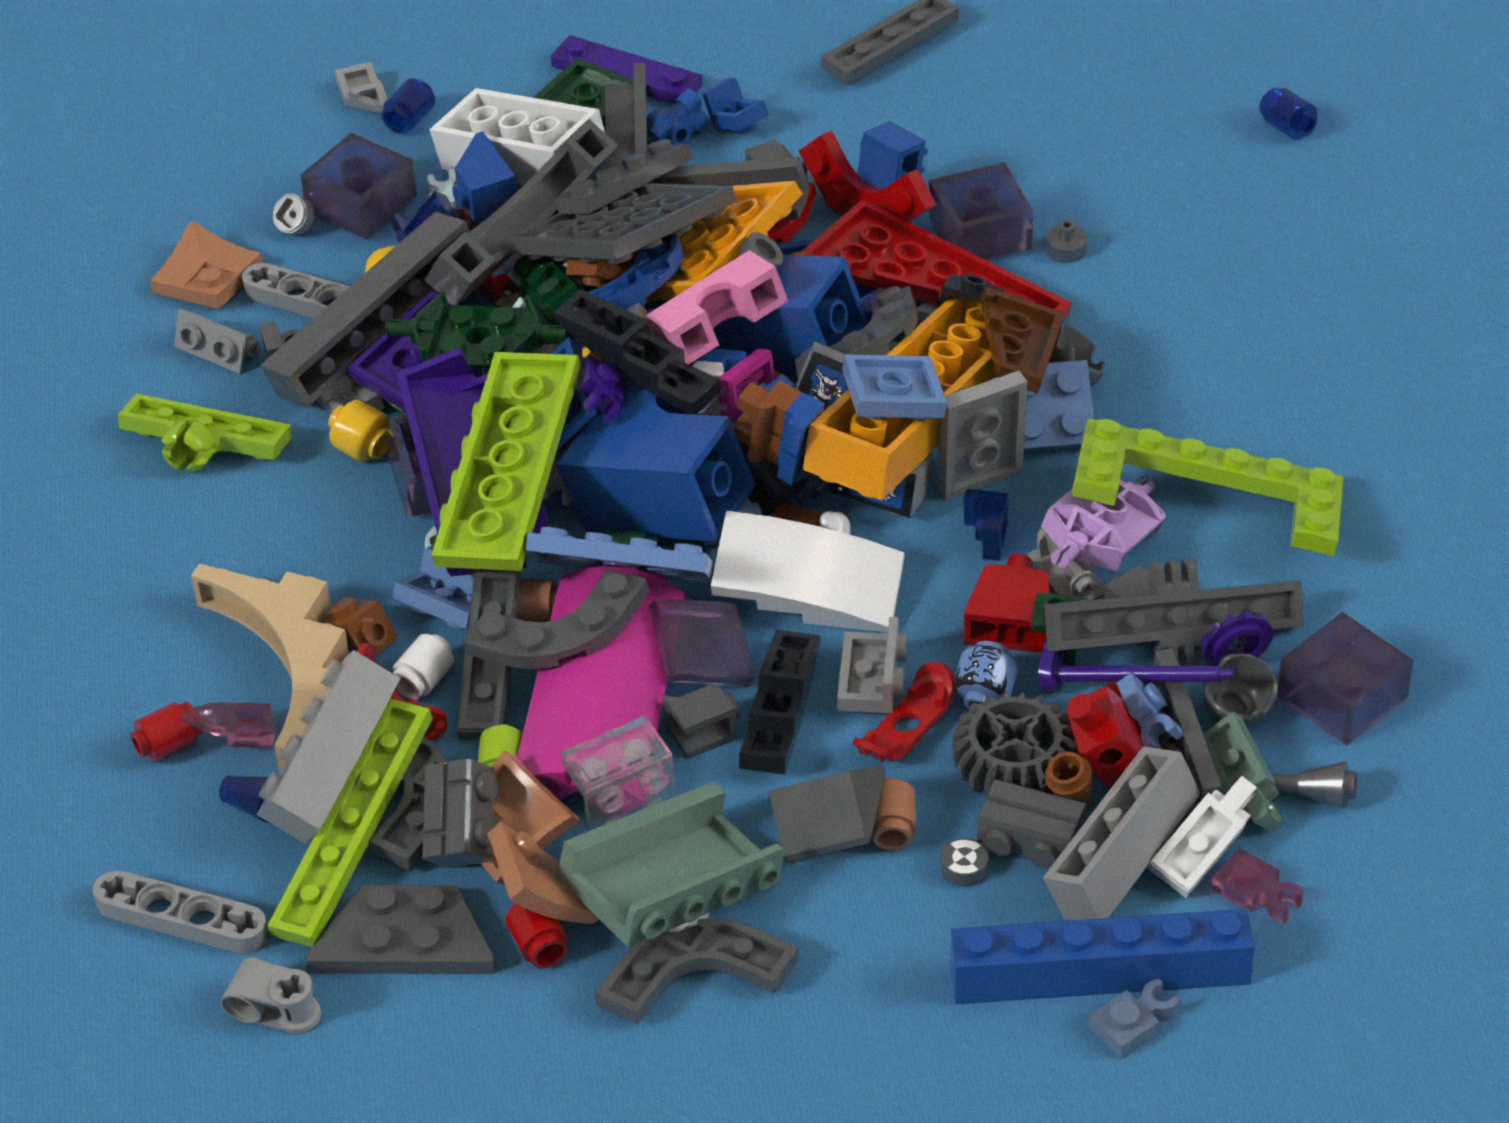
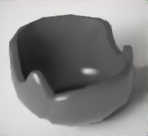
[1049,324,1105,387]
[1203,654,1278,726]

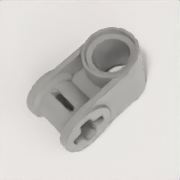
[220,957,322,1034]

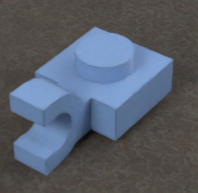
[1117,673,1184,749]

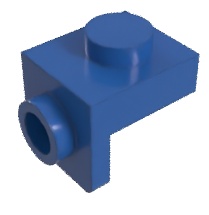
[702,78,769,134]

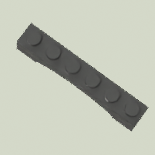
[425,119,619,305]

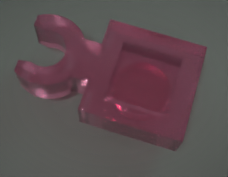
[1211,848,1304,923]

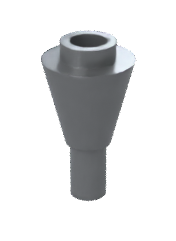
[1271,761,1357,808]

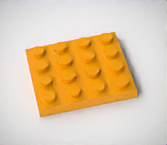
[590,181,803,303]

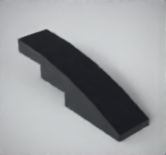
[553,289,720,415]
[739,630,820,774]

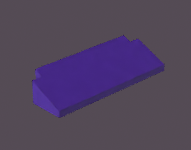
[396,347,550,577]

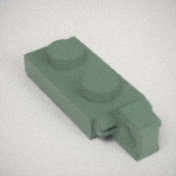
[1203,711,1284,834]

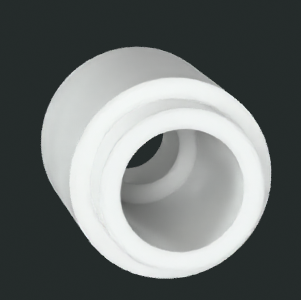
[393,634,455,701]

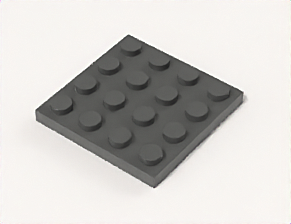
[505,183,737,264]

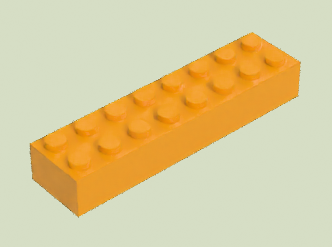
[803,295,996,500]

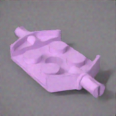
[1041,477,1166,571]

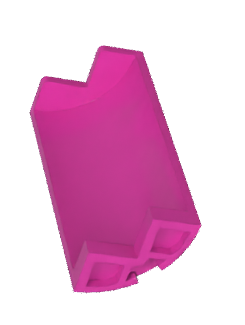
[517,565,685,817]

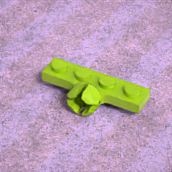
[118,393,292,473]

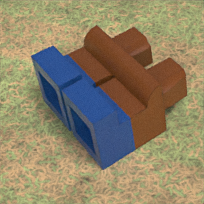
[733,381,825,486]

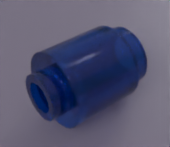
[381,78,436,134]
[1259,88,1318,140]

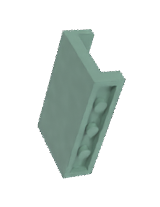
[557,781,785,947]

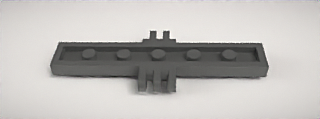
[1044,559,1304,666]

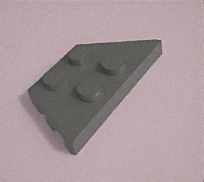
[306,885,495,974]

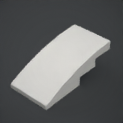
[711,510,905,633]

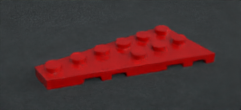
[801,199,1072,322]

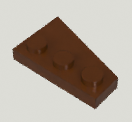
[980,286,1065,394]

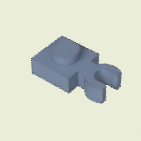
[1088,979,1180,1059]

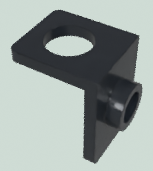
[937,274,1005,308]

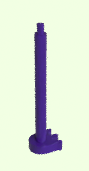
[1038,642,1235,692]

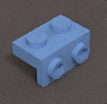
[393,546,474,630]

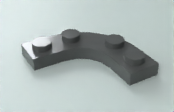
[795,286,918,378]
[463,569,649,669]
[369,737,447,871]
[595,919,799,1024]

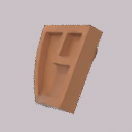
[150,221,263,309]
[481,751,580,885]
[487,821,599,924]

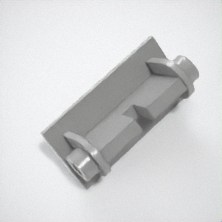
[174,308,260,374]
[1027,528,1105,600]

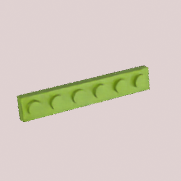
[267,698,432,948]

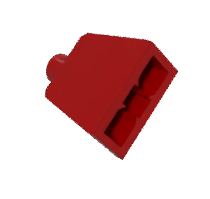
[964,554,1049,653]
[1066,687,1143,790]

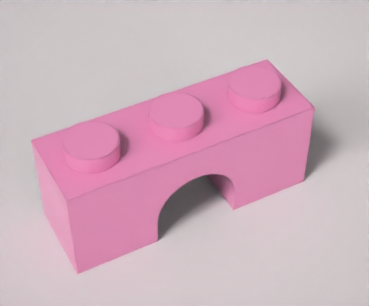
[645,250,788,364]

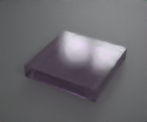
[649,597,756,687]

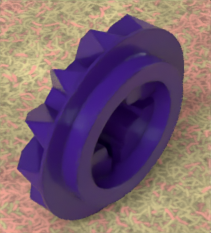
[1201,610,1273,666]

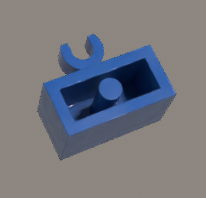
[857,121,928,188]

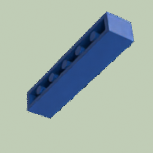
[951,909,1255,1004]

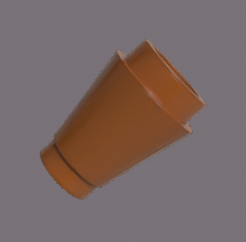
[1045,752,1093,813]

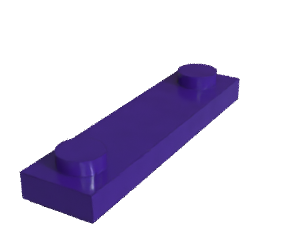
[550,35,703,104]

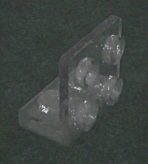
[561,716,675,832]

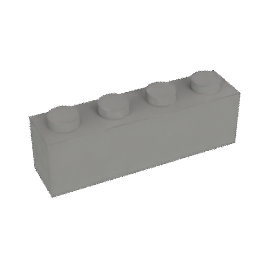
[257,650,401,844]
[1043,746,1201,920]

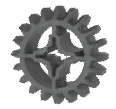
[952,690,1078,797]

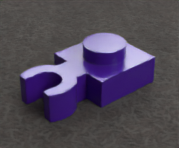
[578,354,624,424]

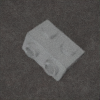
[837,617,907,714]

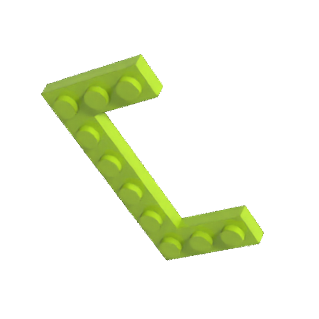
[1071,418,1344,556]

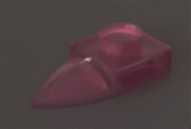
[180,702,275,748]

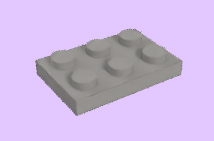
[938,370,1028,500]

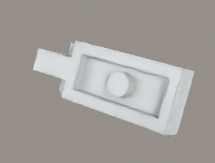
[1148,776,1257,898]

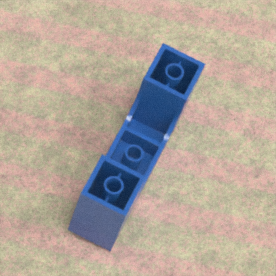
[556,255,869,542]

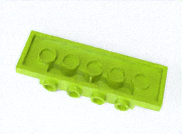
[431,352,581,571]

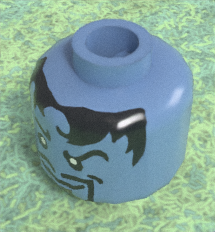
[954,641,1018,709]

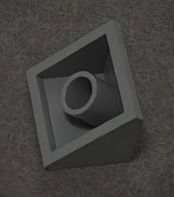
[769,765,886,863]

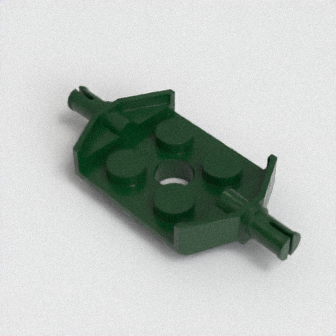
[385,292,570,368]

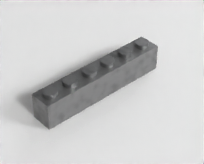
[260,212,470,408]

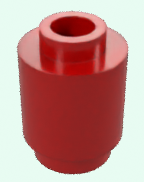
[130,701,203,762]
[505,903,568,969]

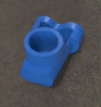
[646,89,709,144]

